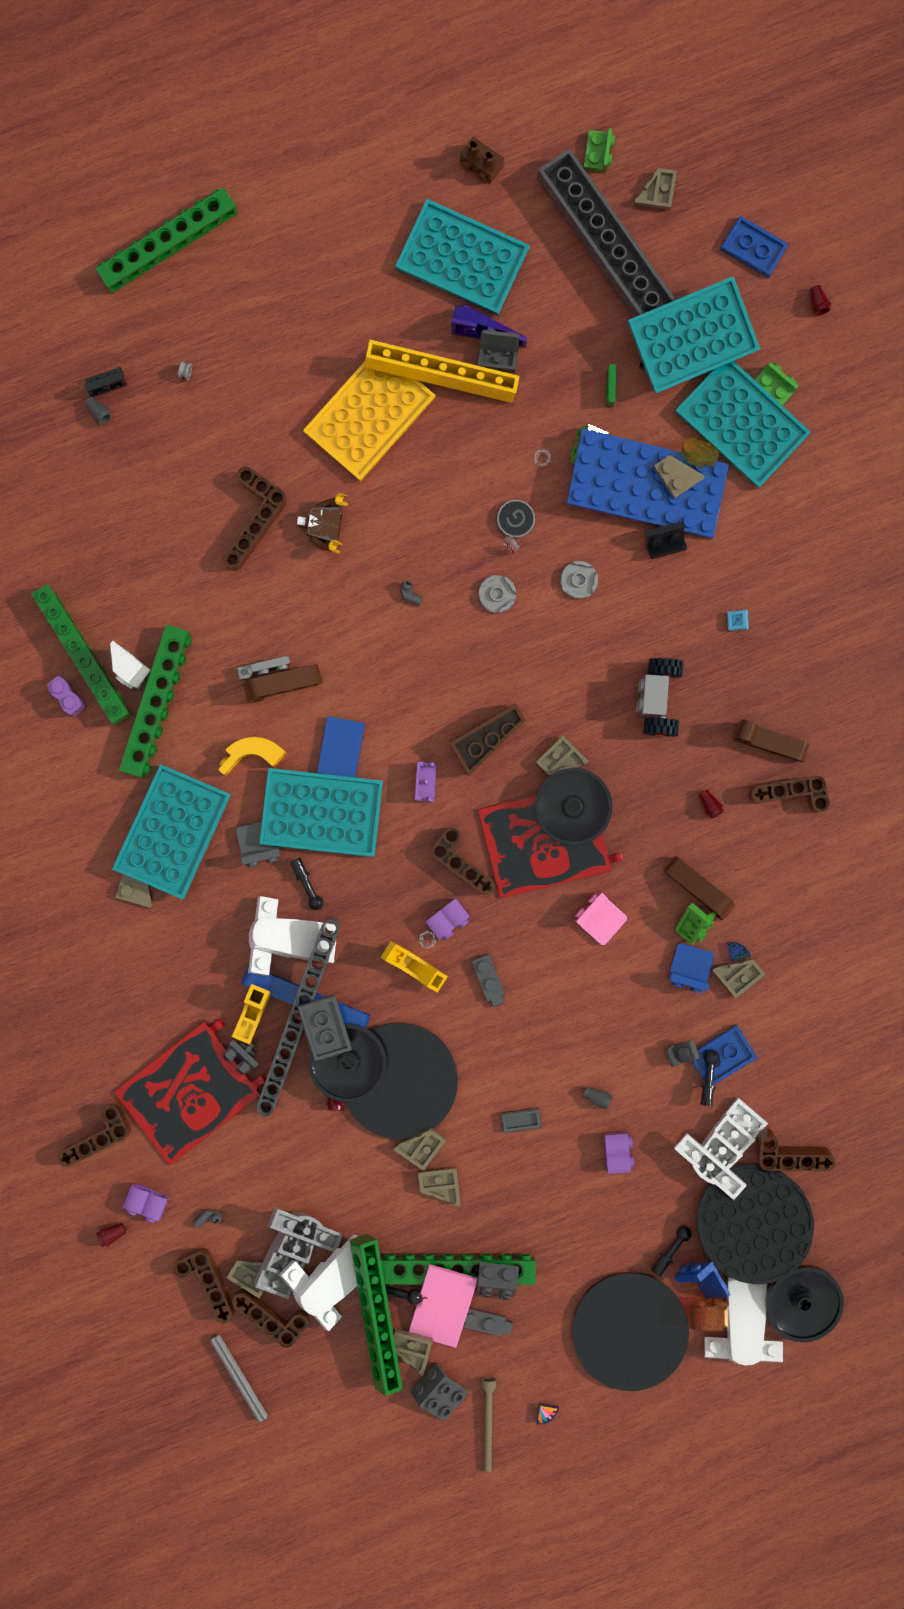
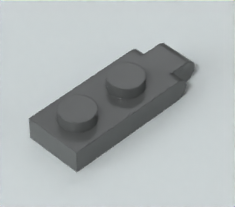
[471,954,505,1008]
[463,1307,513,1336]

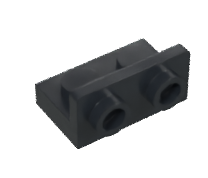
[85,367,127,397]
[645,521,687,559]

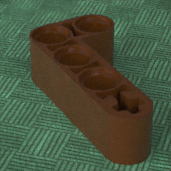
[243,664,323,703]
[732,719,809,762]
[749,776,830,813]
[432,827,495,895]
[663,856,735,921]
[58,1103,131,1167]
[757,1128,836,1171]
[173,1248,234,1324]
[232,1289,309,1348]

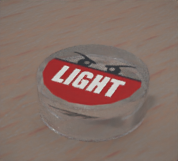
[502,535,520,555]

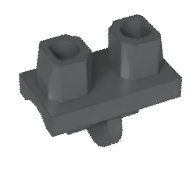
[222,1040,258,1076]

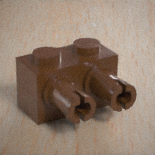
[460,136,504,184]

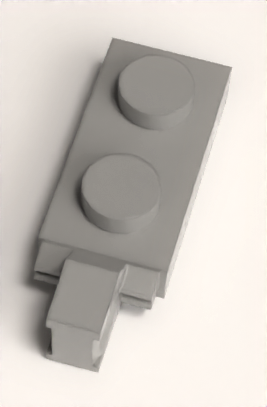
[237,656,291,679]

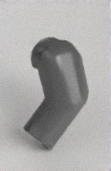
[400,580,423,606]
[193,1209,222,1228]

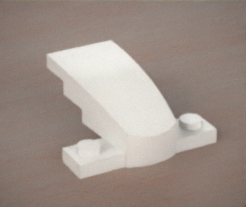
[248,896,336,976]
[674,1097,768,1200]
[279,1234,358,1331]
[704,1276,783,1365]

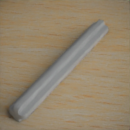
[210,1334,267,1422]

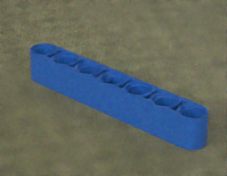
[241,965,370,1028]

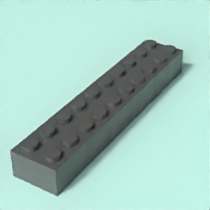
[537,148,676,317]

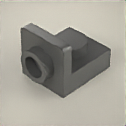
[665,1040,700,1067]

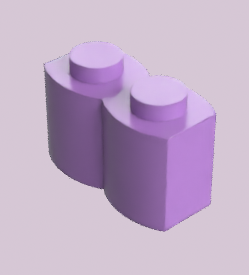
[47,676,86,717]
[425,898,470,940]
[604,1131,634,1174]
[123,1183,170,1223]

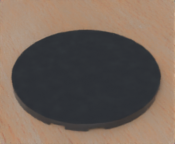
[346,1023,458,1139]
[696,1164,814,1284]
[572,1272,689,1391]

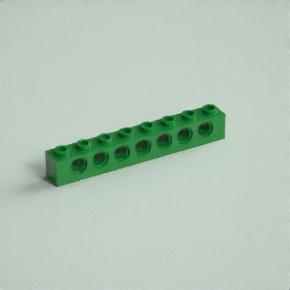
[95,187,238,294]
[31,584,133,726]
[119,624,192,778]
[350,1234,403,1396]
[380,1253,536,1285]

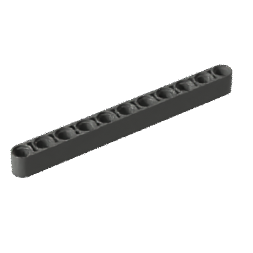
[257,916,341,1116]

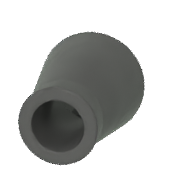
[84,397,112,425]
[583,1086,613,1110]

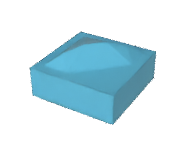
[727,610,749,631]

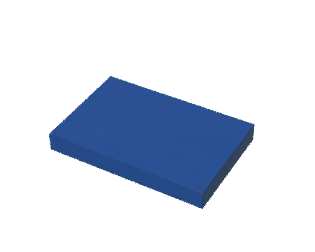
[720,216,789,278]
[317,716,365,778]
[692,1025,757,1085]

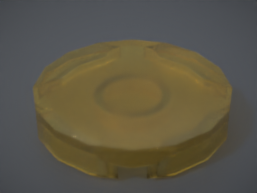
[681,438,719,467]

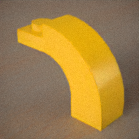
[218,737,287,776]
[381,941,448,993]
[232,984,271,1044]

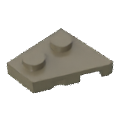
[226,1260,264,1298]

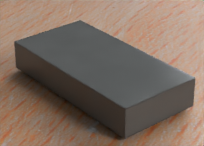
[501,1108,542,1133]

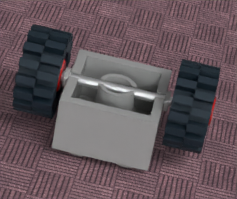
[636,658,684,737]

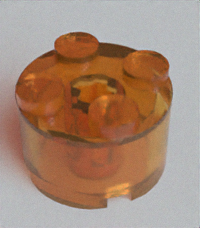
[690,1297,729,1331]

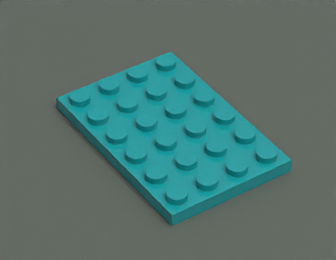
[395,199,530,316]
[627,276,760,394]
[675,361,811,489]
[112,764,231,900]
[259,768,383,857]

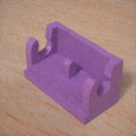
[415,762,437,802]

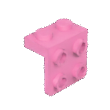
[575,892,627,945]

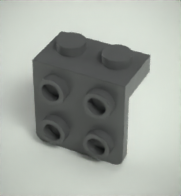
[478,329,520,373]
[236,822,282,868]
[475,1262,519,1300]
[411,1362,468,1420]

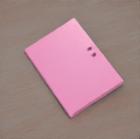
[409,1264,478,1348]

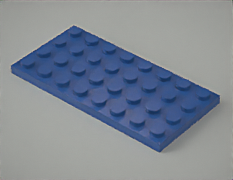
[566,428,729,539]

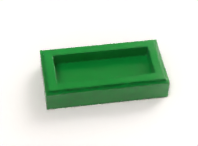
[606,364,616,407]

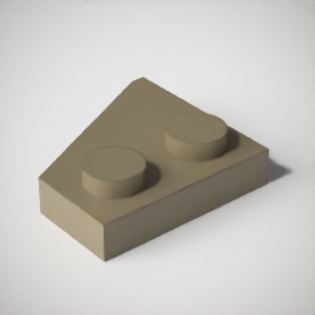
[635,168,677,210]
[653,455,705,499]
[536,736,589,776]
[115,874,153,908]
[711,959,766,999]
[393,1127,446,1171]
[418,1167,461,1206]
[394,1328,433,1376]

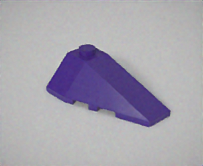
[452,305,527,347]

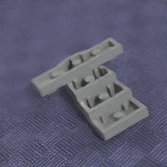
[253,1208,343,1299]

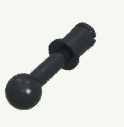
[290,857,324,910]
[700,1049,719,1107]
[651,1226,692,1277]
[385,1284,423,1305]

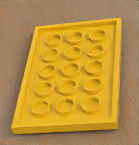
[303,361,436,482]

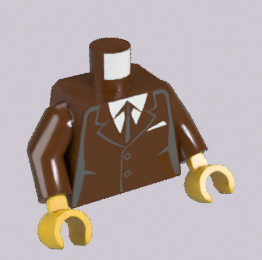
[297,493,348,554]

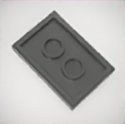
[297,994,352,1061]

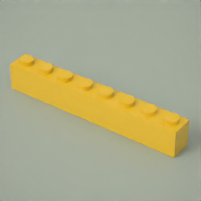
[364,340,519,403]

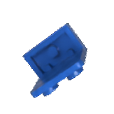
[667,943,714,993]
[674,1262,730,1298]

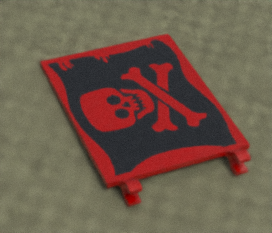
[478,795,623,899]
[114,1019,267,1165]

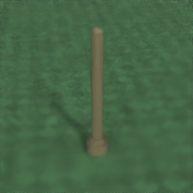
[481,1377,496,1473]

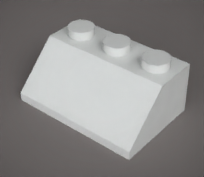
[110,641,151,689]

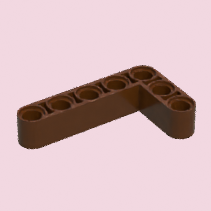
[224,467,287,571]

